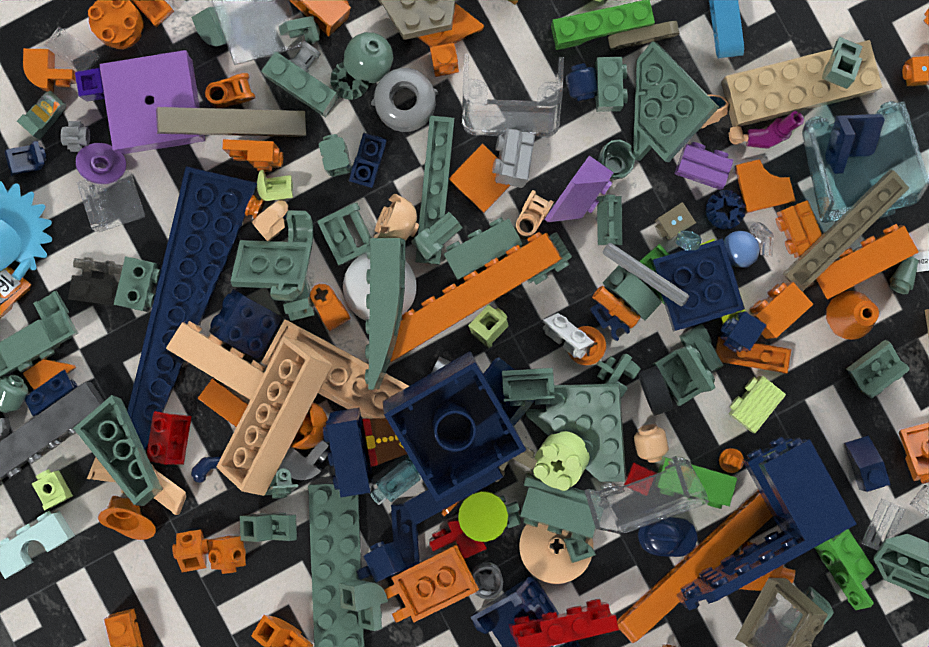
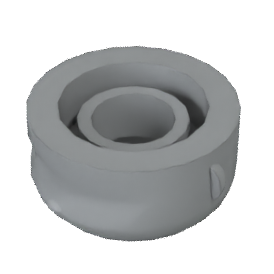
[371,68,438,132]

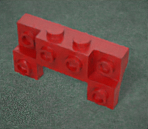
[509,599,619,647]

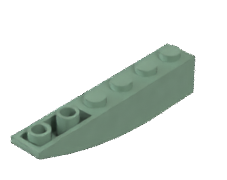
[365,238,405,390]

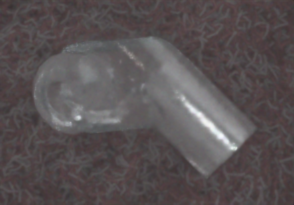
[750,222,774,257]

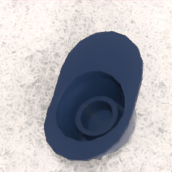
[638,516,697,557]

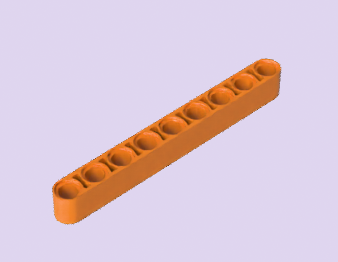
[617,490,772,643]

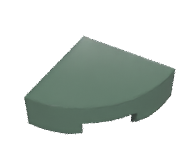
[564,538,596,563]

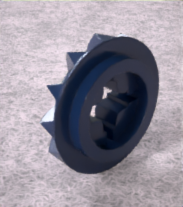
[706,190,746,229]

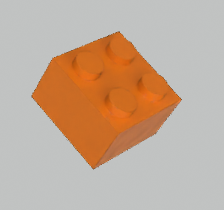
[749,282,813,339]

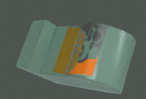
[17,91,66,140]

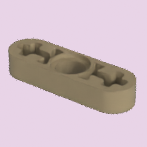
[608,21,680,50]

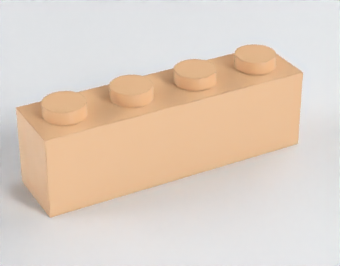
[166,321,266,400]

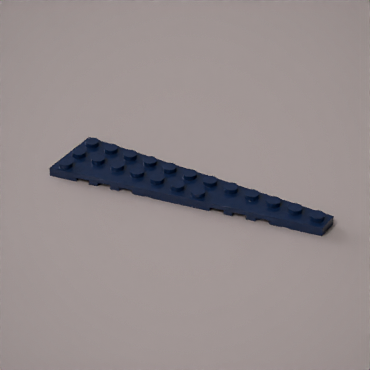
[127,167,257,452]

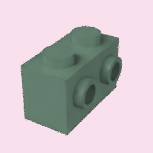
[595,57,628,112]
[114,256,161,312]

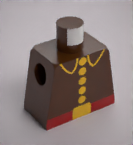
[362,418,407,466]

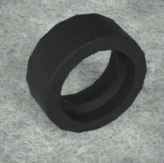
[638,366,673,416]

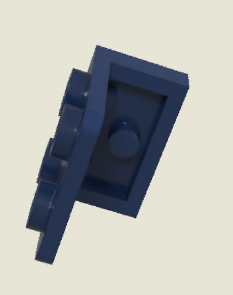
[825,114,885,174]
[209,289,281,358]
[483,358,535,426]

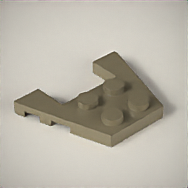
[378,0,456,40]

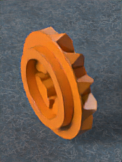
[567,326,606,365]

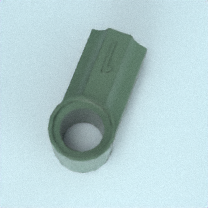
[411,212,463,261]
[679,324,723,373]

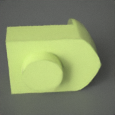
[257,169,293,201]

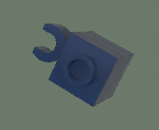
[356,541,406,583]

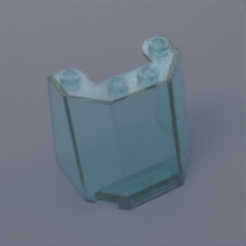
[802,101,929,223]

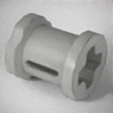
[290,41,321,73]

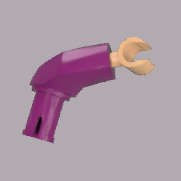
[728,111,804,149]

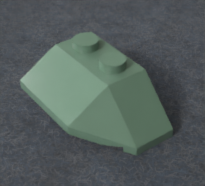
[874,534,929,599]

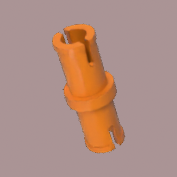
[592,286,640,328]

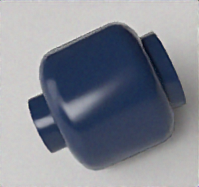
[565,63,597,101]

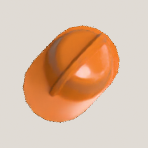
[98,496,156,540]

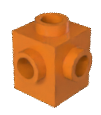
[172,530,209,572]
[208,536,246,574]

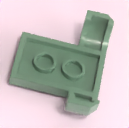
[231,210,313,301]

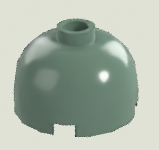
[343,32,393,83]

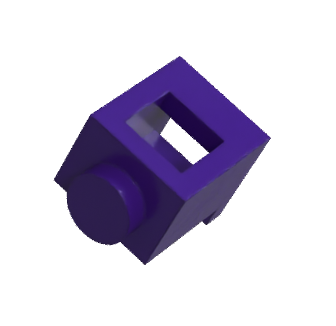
[75,68,105,102]

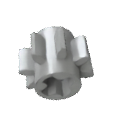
[61,121,90,152]

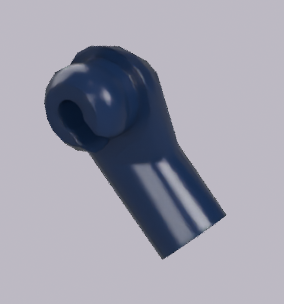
[191,456,222,483]

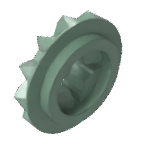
[330,62,369,100]

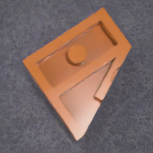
[418,4,484,47]

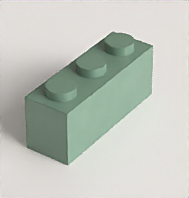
[261,51,339,118]
[444,217,523,281]
[520,487,601,542]

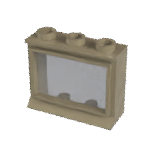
[735,578,828,647]

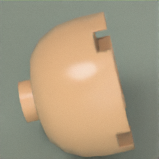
[374,194,419,241]

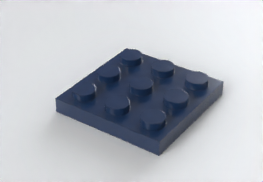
[651,238,745,332]

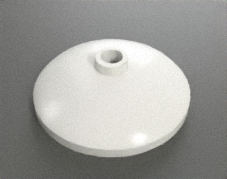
[343,253,416,321]

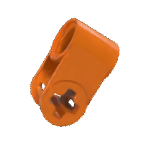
[205,73,255,108]
[310,284,351,331]

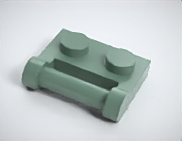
[317,203,372,266]

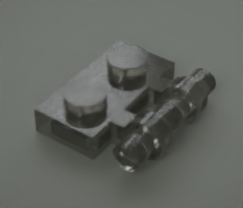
[68,257,123,307]

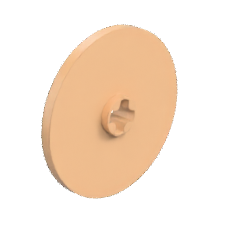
[519,523,593,584]

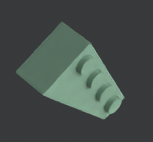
[73,395,163,506]

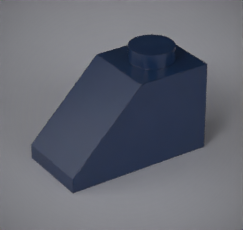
[844,436,891,492]

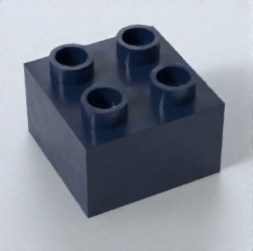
[383,351,526,502]

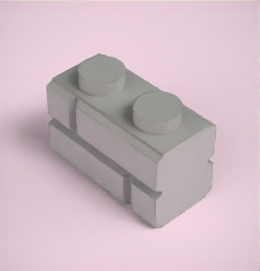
[492,129,535,188]

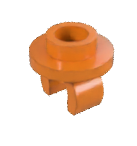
[719,448,744,473]

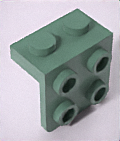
[653,345,716,406]

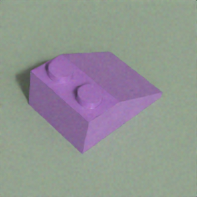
[544,156,614,222]

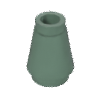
[889,257,919,294]

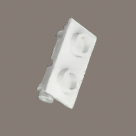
[543,313,594,359]

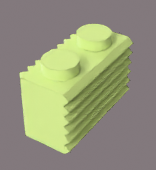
[729,376,786,433]

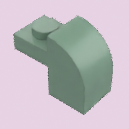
[822,37,863,89]
[603,265,661,321]
[283,276,315,321]
[240,513,297,542]
[339,579,388,631]

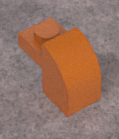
[23,48,77,93]
[251,615,313,647]

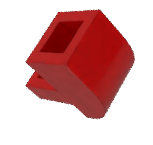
[429,518,487,559]

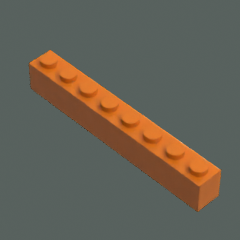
[390,231,563,362]

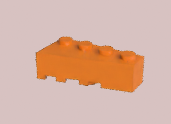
[816,223,919,299]

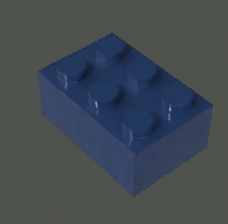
[323,407,373,497]

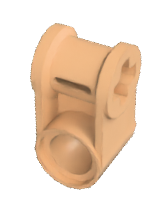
[514,190,554,239]

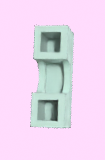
[0,511,75,579]

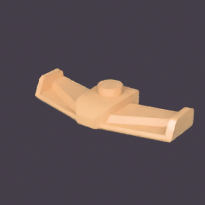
[87,457,186,515]

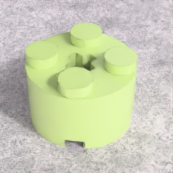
[533,431,590,491]

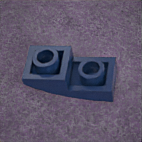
[349,132,388,188]

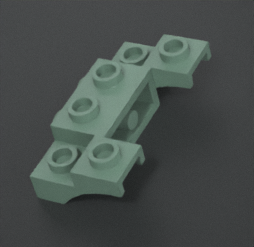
[0,291,79,378]

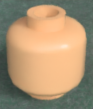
[634,424,669,463]

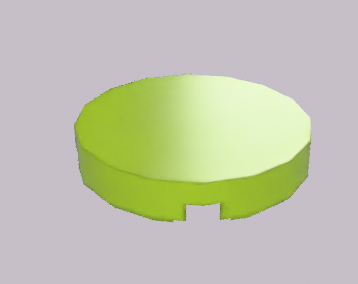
[458,491,508,542]

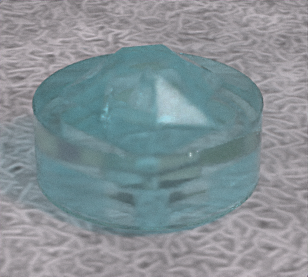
[675,231,702,250]

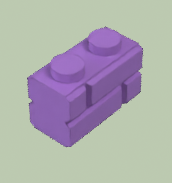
[675,142,733,190]

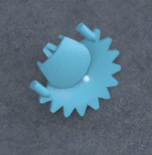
[0,181,52,281]

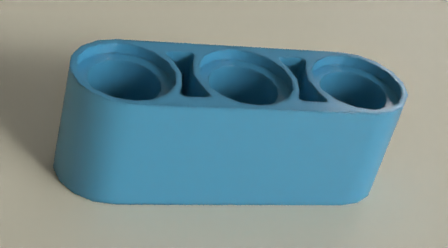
[709,0,744,59]

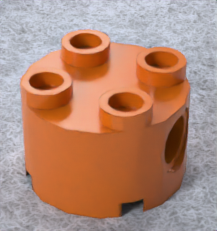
[88,0,144,49]

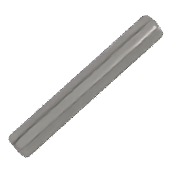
[603,243,689,306]

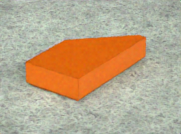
[23,359,76,390]

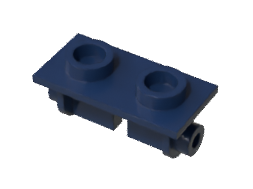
[25,370,78,417]

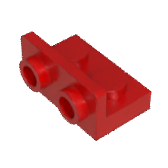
[147,411,192,465]

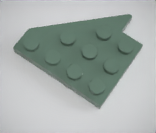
[633,41,719,162]
[526,384,626,482]

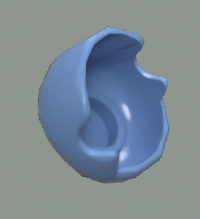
[724,231,760,268]

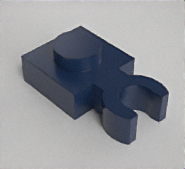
[590,303,630,341]

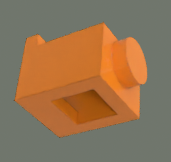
[430,43,459,77]

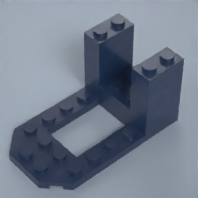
[677,436,856,610]

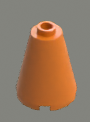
[826,291,879,340]

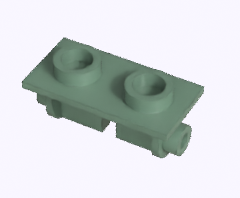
[597,195,622,245]
[265,468,298,499]

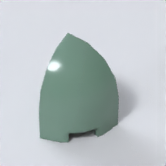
[191,6,231,46]

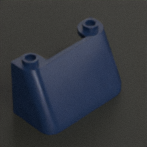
[471,577,581,647]

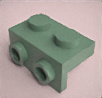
[846,339,910,398]

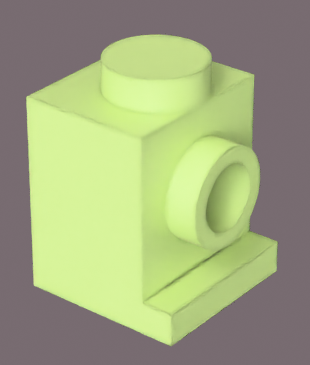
[468,304,508,348]
[32,469,73,510]

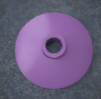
[76,143,126,184]

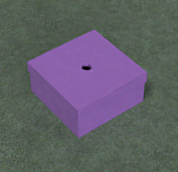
[99,50,205,155]

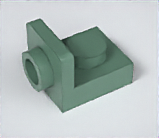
[278,16,320,45]

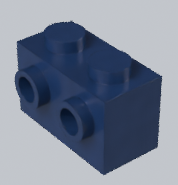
[720,311,766,352]

